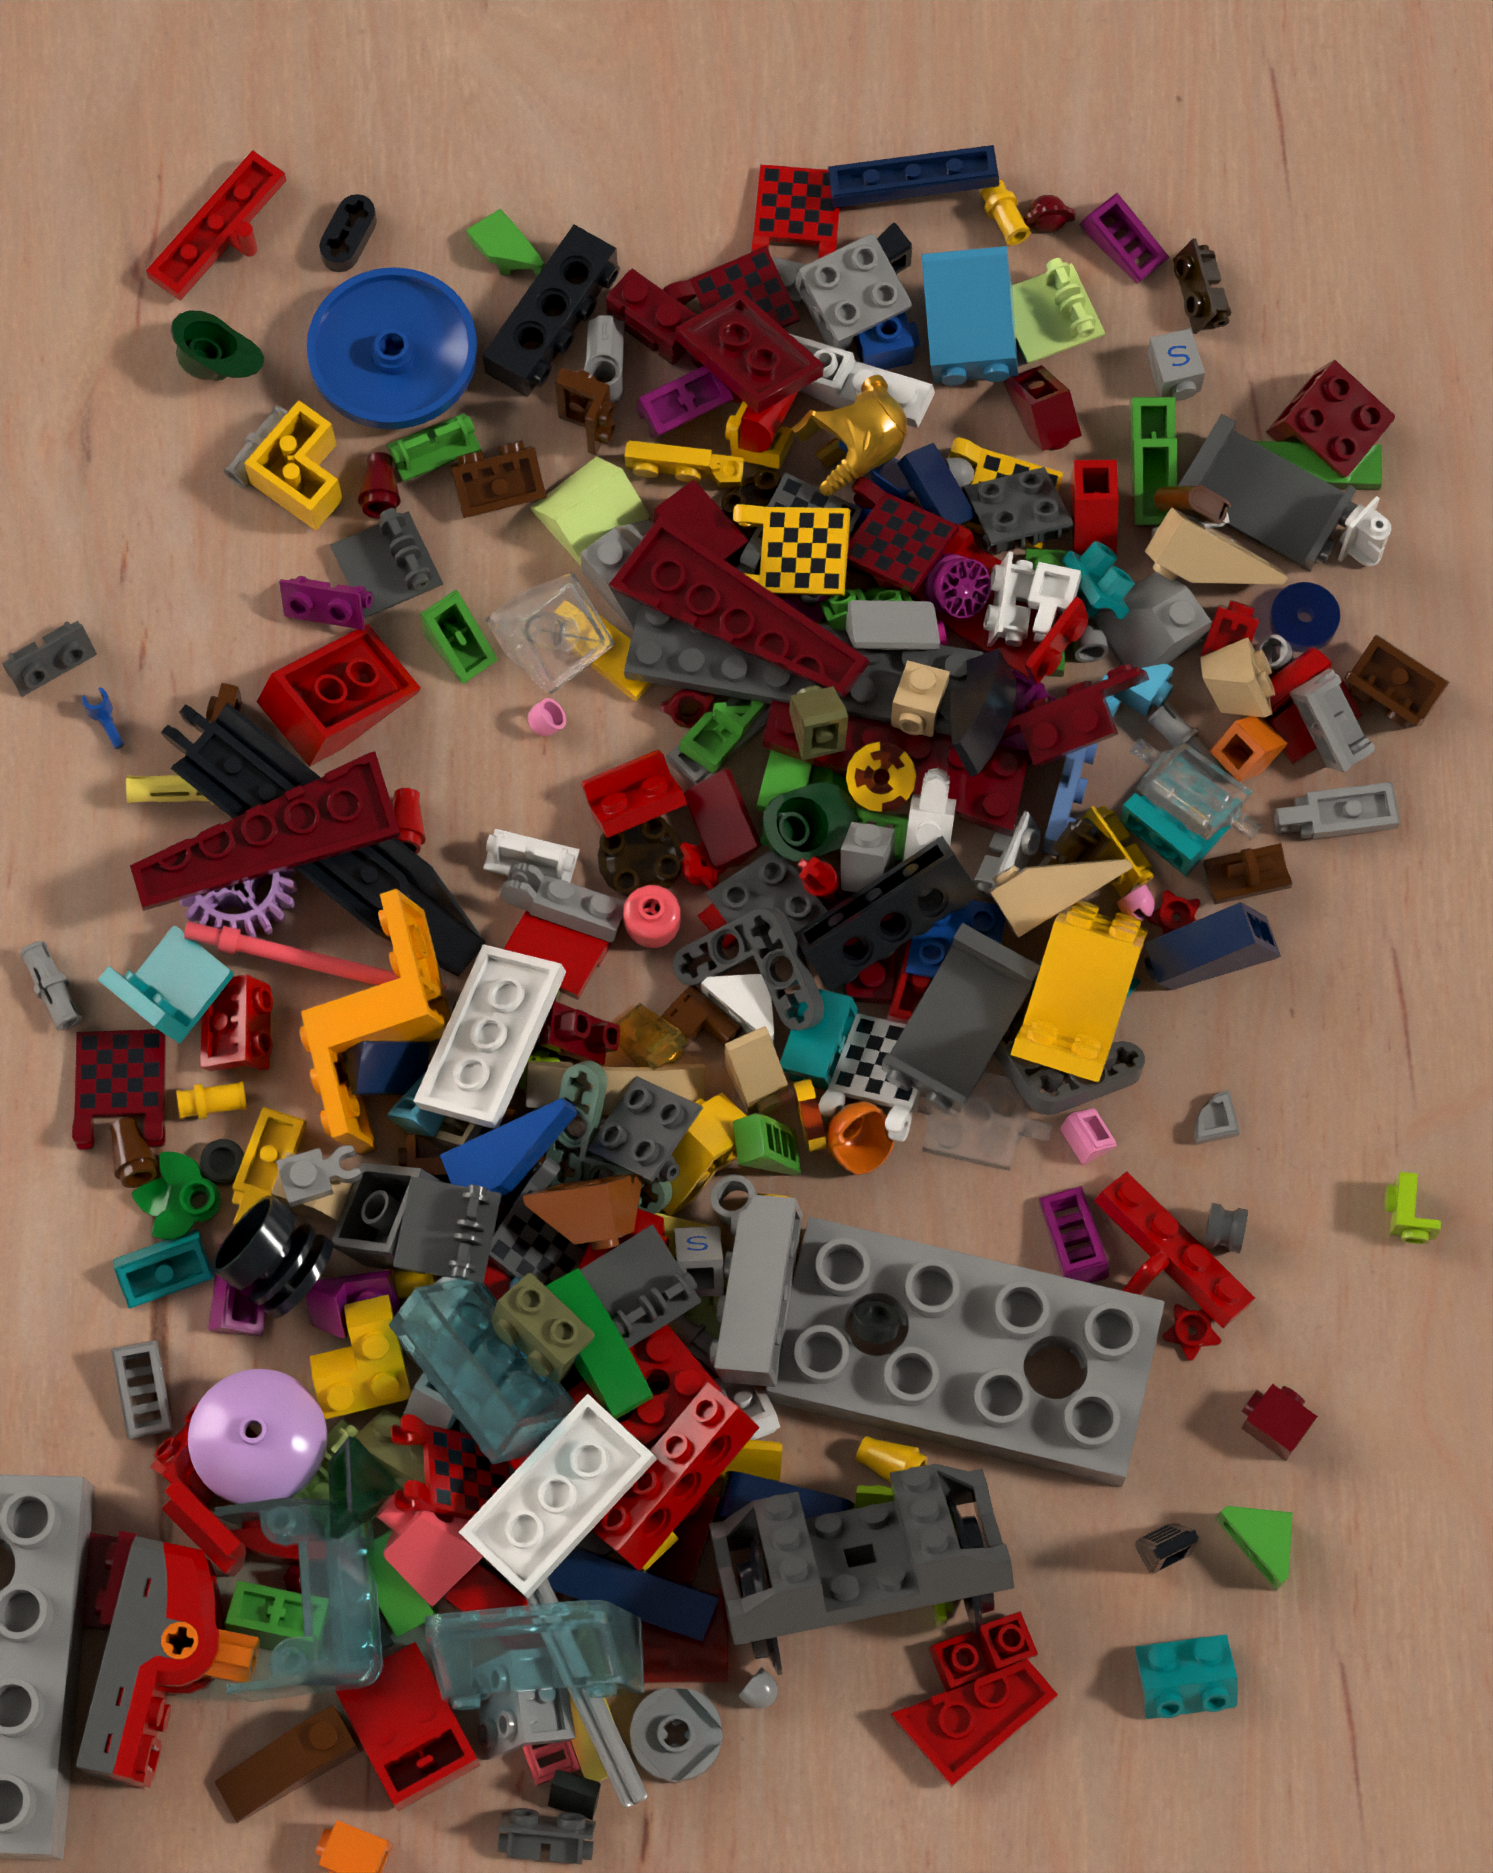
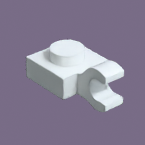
[1028,562,1081,643]

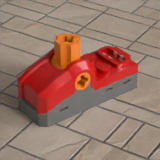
[76,1536,260,1789]

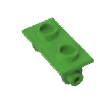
[387,413,482,482]

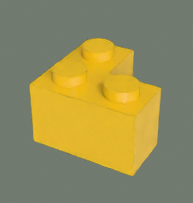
[244,400,343,531]
[642,1092,747,1216]
[310,1294,412,1419]

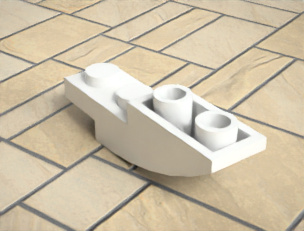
[789,333,935,428]

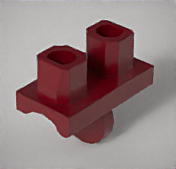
[539,1001,620,1066]

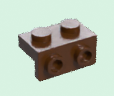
[555,367,616,455]
[1344,635,1450,728]

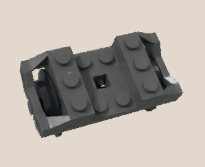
[709,1464,1014,1675]

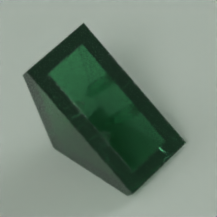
[328,1436,400,1539]

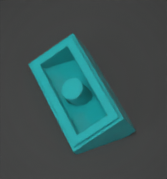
[113,1229,215,1309]

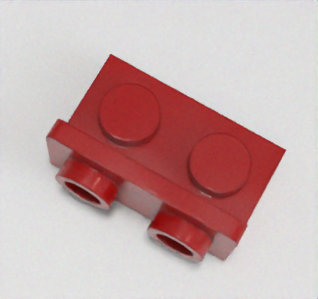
[581,750,687,838]
[200,974,273,1072]

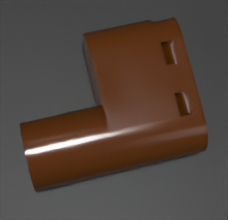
[1154,485,1231,524]
[659,985,743,1048]

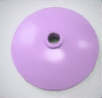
[188,1369,327,1507]

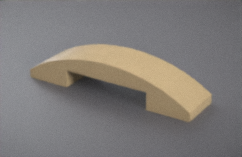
[525,1061,706,1115]

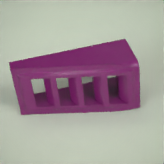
[1079,193,1170,284]
[1039,1186,1109,1283]

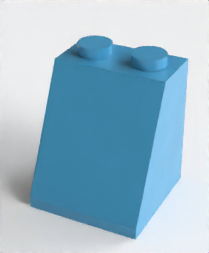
[921,246,1018,386]

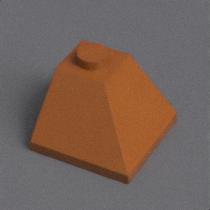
[523,1173,642,1250]

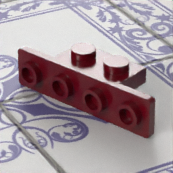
[1000,664,1150,767]

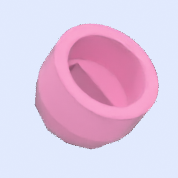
[528,698,566,736]
[1116,884,1155,921]

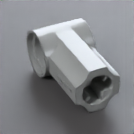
[583,315,625,404]

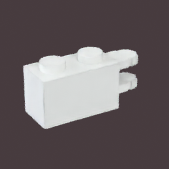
[903,767,956,896]

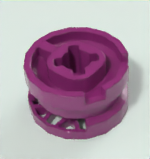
[922,553,991,619]

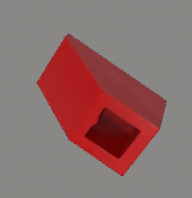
[1070,460,1119,556]

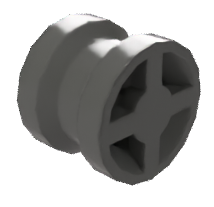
[1204,1203,1248,1253]

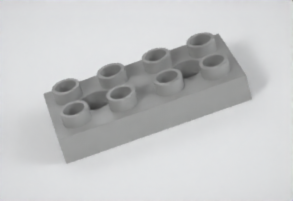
[766,1216,1165,1487]
[0,1475,95,1860]

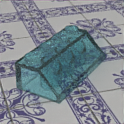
[389,1279,577,1464]

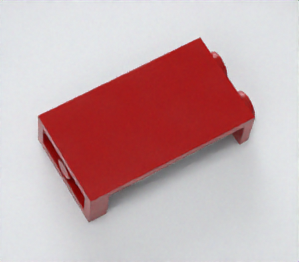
[908,524,1089,685]

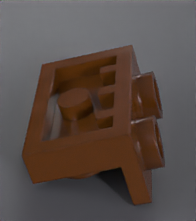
[450,440,547,518]

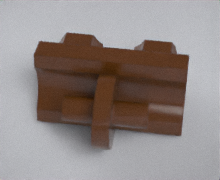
[1203,843,1292,905]

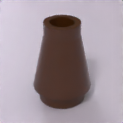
[109,1118,158,1188]

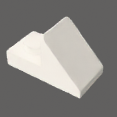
[713,1377,781,1440]

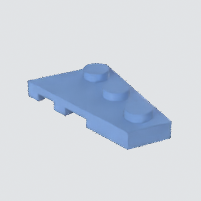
[1042,743,1098,856]

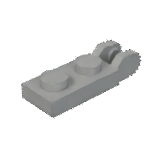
[500,862,625,943]

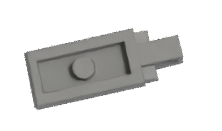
[1273,782,1400,839]

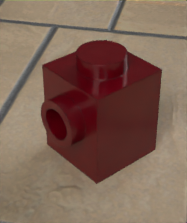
[1241,1383,1318,1461]

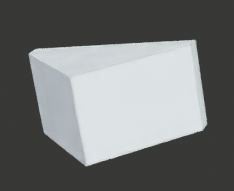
[701,974,774,1045]

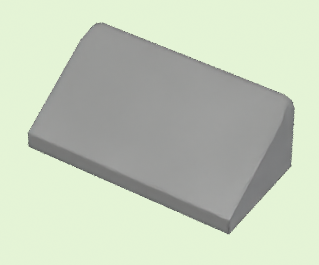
[845,600,940,650]

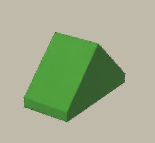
[420,590,498,684]
[1216,1506,1293,1590]

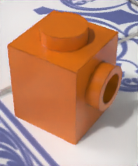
[1209,716,1288,782]
[315,1820,393,1873]

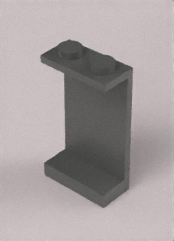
[1179,414,1358,572]
[881,923,1041,1113]

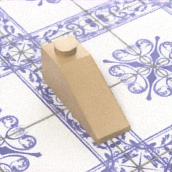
[1144,507,1288,585]
[988,859,1133,938]

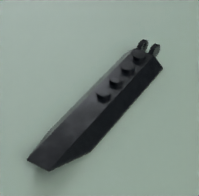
[161,702,486,977]

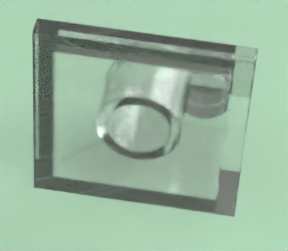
[485,573,615,694]

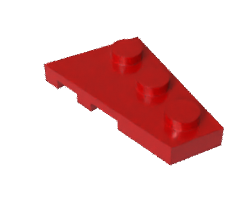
[890,1659,1058,1788]

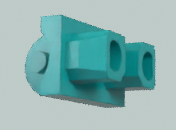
[1062,541,1135,620]

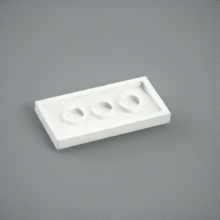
[413,944,566,1129]
[459,1394,657,1598]

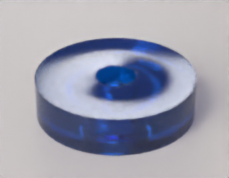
[1269,582,1340,653]

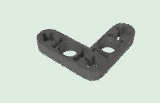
[672,908,825,1030]
[994,1011,1145,1115]

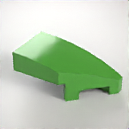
[466,209,545,275]
[678,700,765,774]

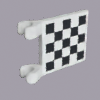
[818,1013,921,1142]

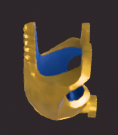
[792,375,908,496]

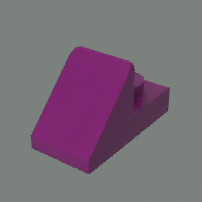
[305,1270,401,1338]

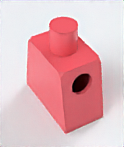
[376,1494,484,1607]

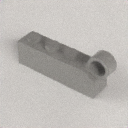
[710,1174,803,1387]

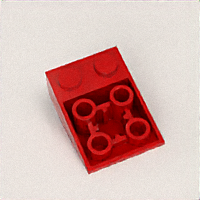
[333,1642,481,1811]

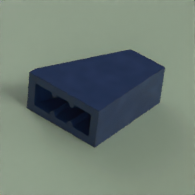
[1144,902,1281,990]

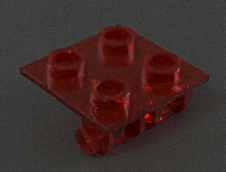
[634,1589,728,1683]

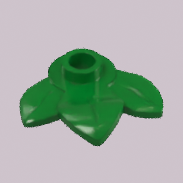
[132,1152,222,1240]

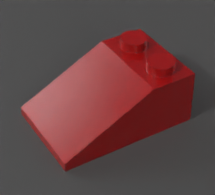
[257,624,421,767]

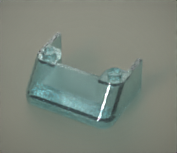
[215,1498,383,1702]
[425,1600,644,1710]

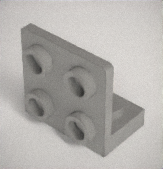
[795,234,912,351]
[470,1646,576,1760]

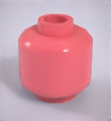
[623,885,681,948]

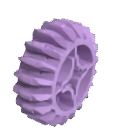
[180,868,298,938]

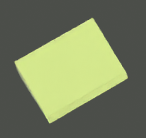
[531,456,651,567]

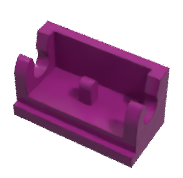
[635,366,734,438]

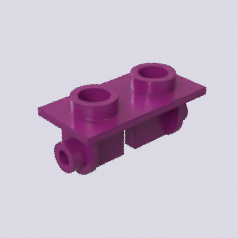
[279,576,373,630]

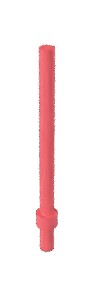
[184,921,447,993]

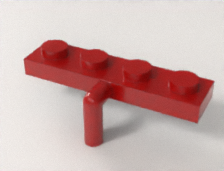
[146,150,287,301]
[1094,1171,1255,1328]

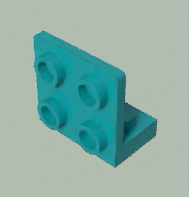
[1120,759,1242,877]
[98,926,234,1044]

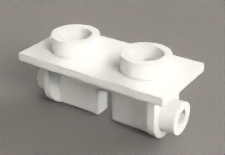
[1338,496,1392,566]
[983,551,1036,647]
[974,811,1041,898]
[483,829,580,883]

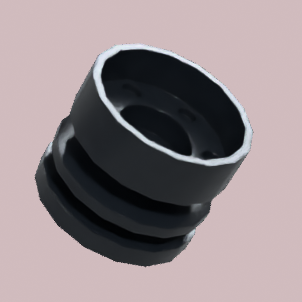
[212,1195,333,1318]

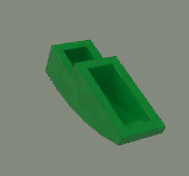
[546,1268,653,1419]

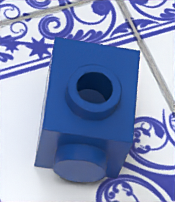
[854,312,920,370]

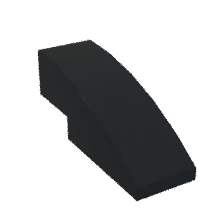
[951,648,1017,777]

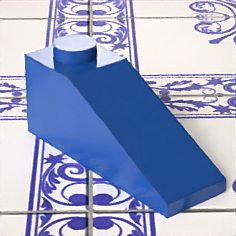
[440,1098,578,1205]

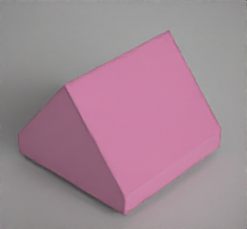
[1060,1108,1117,1166]

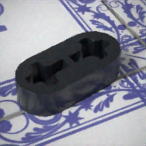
[319,194,377,272]

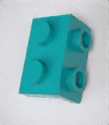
[1135,1634,1238,1719]

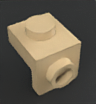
[891,660,950,737]

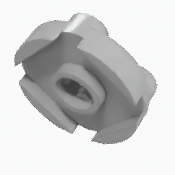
[629,1687,723,1784]

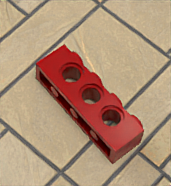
[592,1382,760,1571]

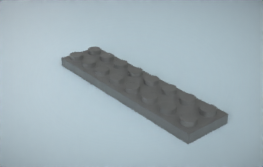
[624,603,983,736]

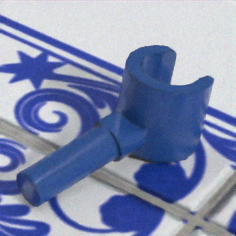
[82,687,125,749]

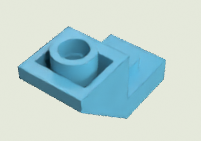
[1101,664,1174,717]

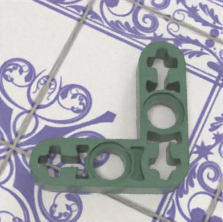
[546,1061,672,1214]

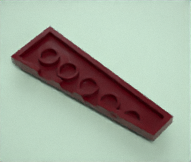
[609,516,870,698]
[763,700,1029,837]
[130,751,400,911]

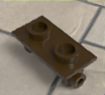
[1173,238,1231,334]
[1039,816,1111,866]

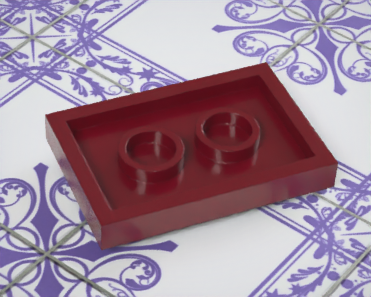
[675,291,824,414]

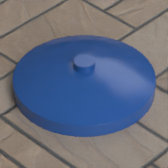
[307,267,478,430]

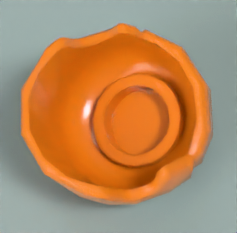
[826,1101,894,1175]

